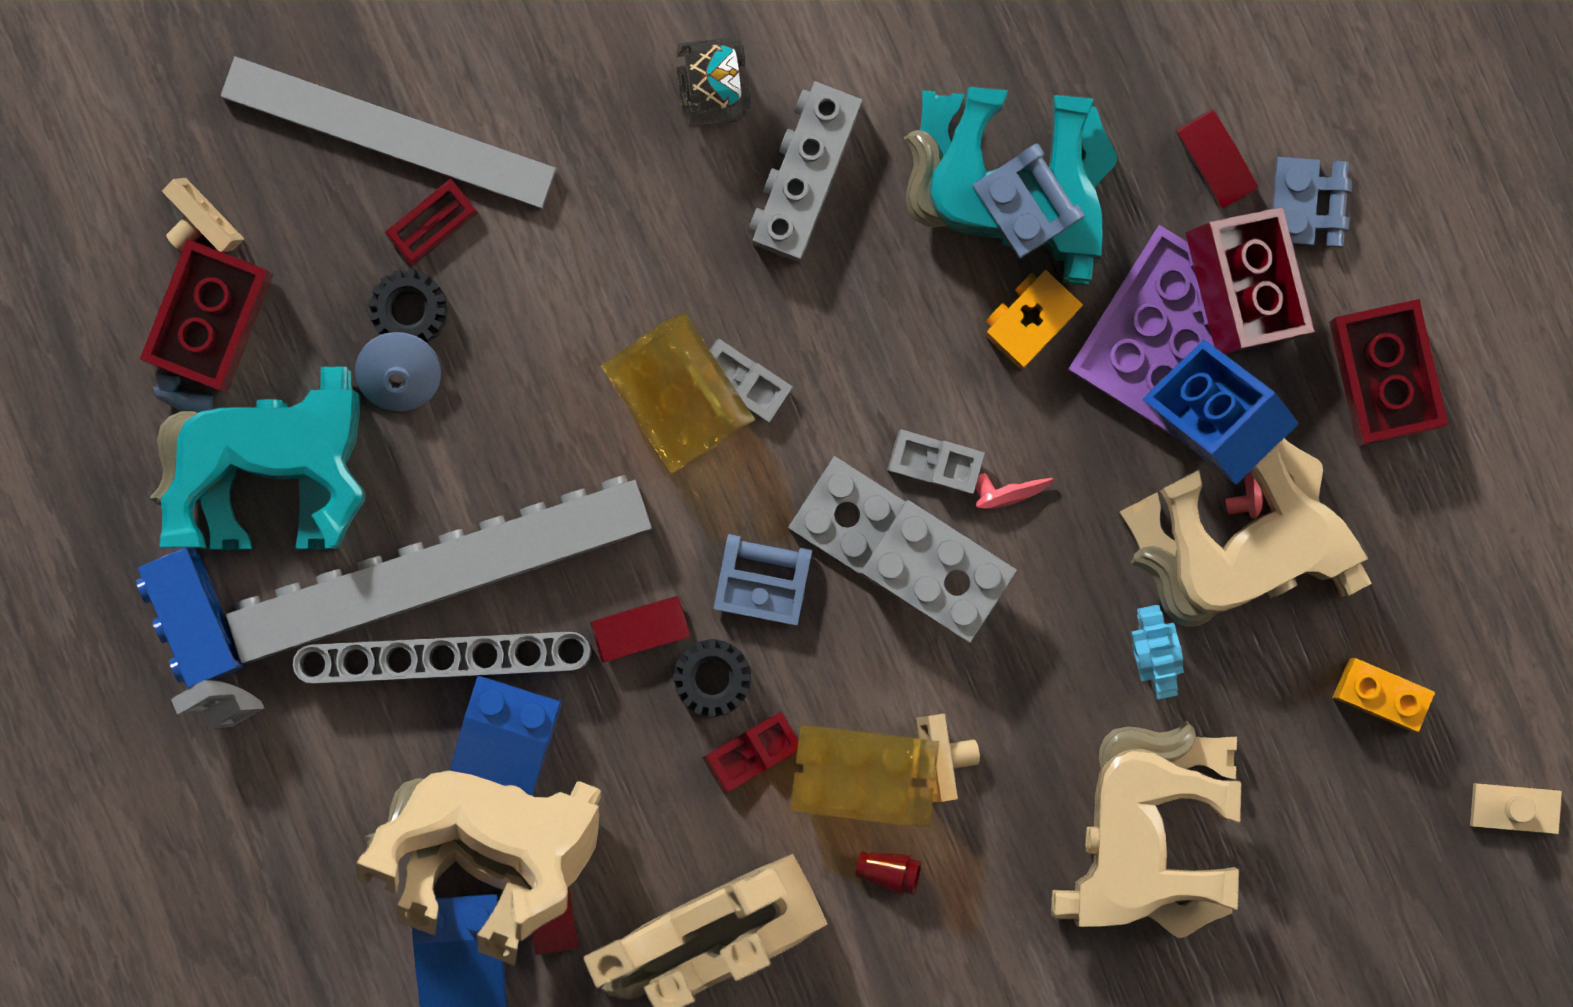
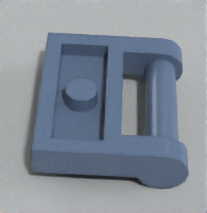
[972,143,1085,260]
[713,534,812,626]

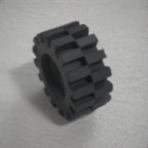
[368,269,448,344]
[673,639,751,716]

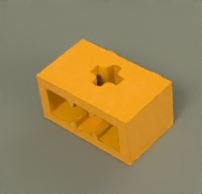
[985,270,1083,370]
[1332,658,1435,732]

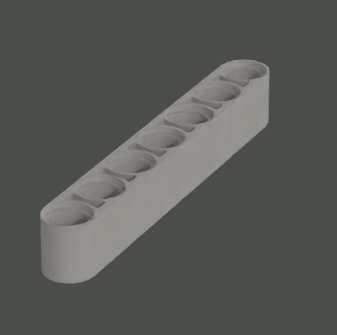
[293,632,592,684]

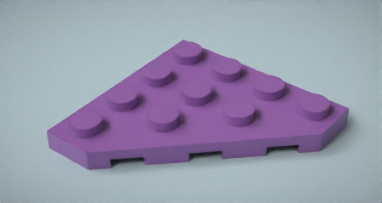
[1068,225,1214,442]

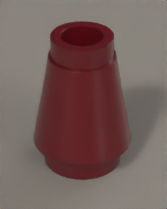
[856,851,922,896]

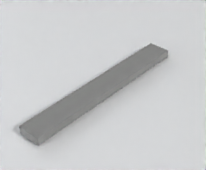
[220,56,556,209]

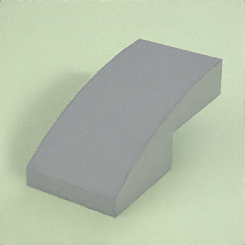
[694,339,793,422]
[887,429,985,494]
[171,680,265,729]

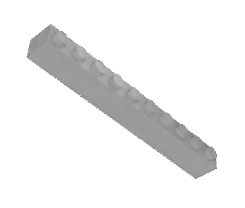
[226,475,653,664]

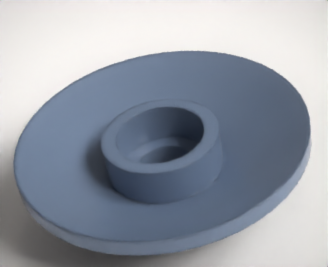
[355,332,441,412]

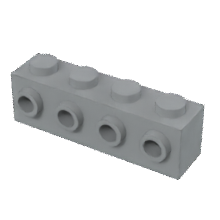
[748,81,862,263]

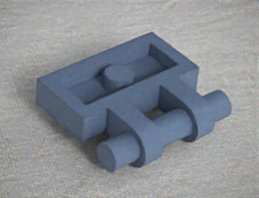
[1272,157,1352,248]

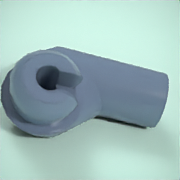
[153,373,214,413]

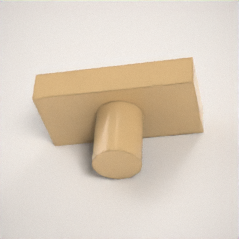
[162,178,244,252]
[916,714,980,803]
[1470,783,1562,834]

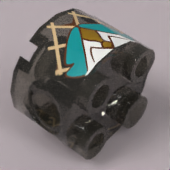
[676,38,751,127]

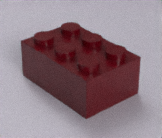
[1185,207,1315,355]
[140,239,274,394]
[1329,299,1448,447]

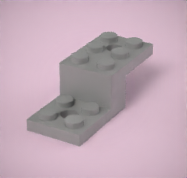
[788,456,1017,643]

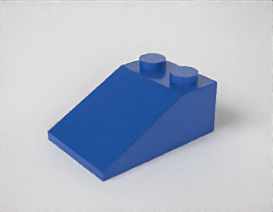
[449,676,563,796]
[412,893,507,1007]

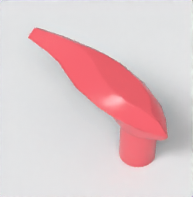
[1226,471,1263,519]
[975,473,1054,509]

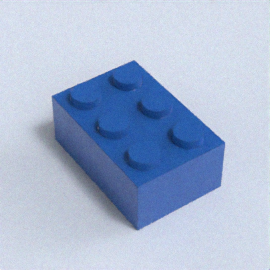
[1143,339,1299,484]
[136,547,247,688]

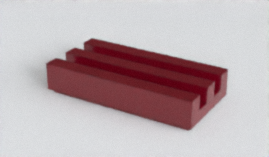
[385,178,478,266]

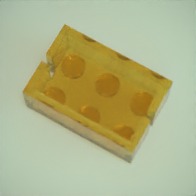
[601,312,755,474]
[790,725,939,827]

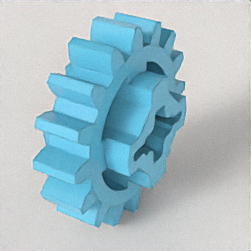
[1131,605,1184,700]

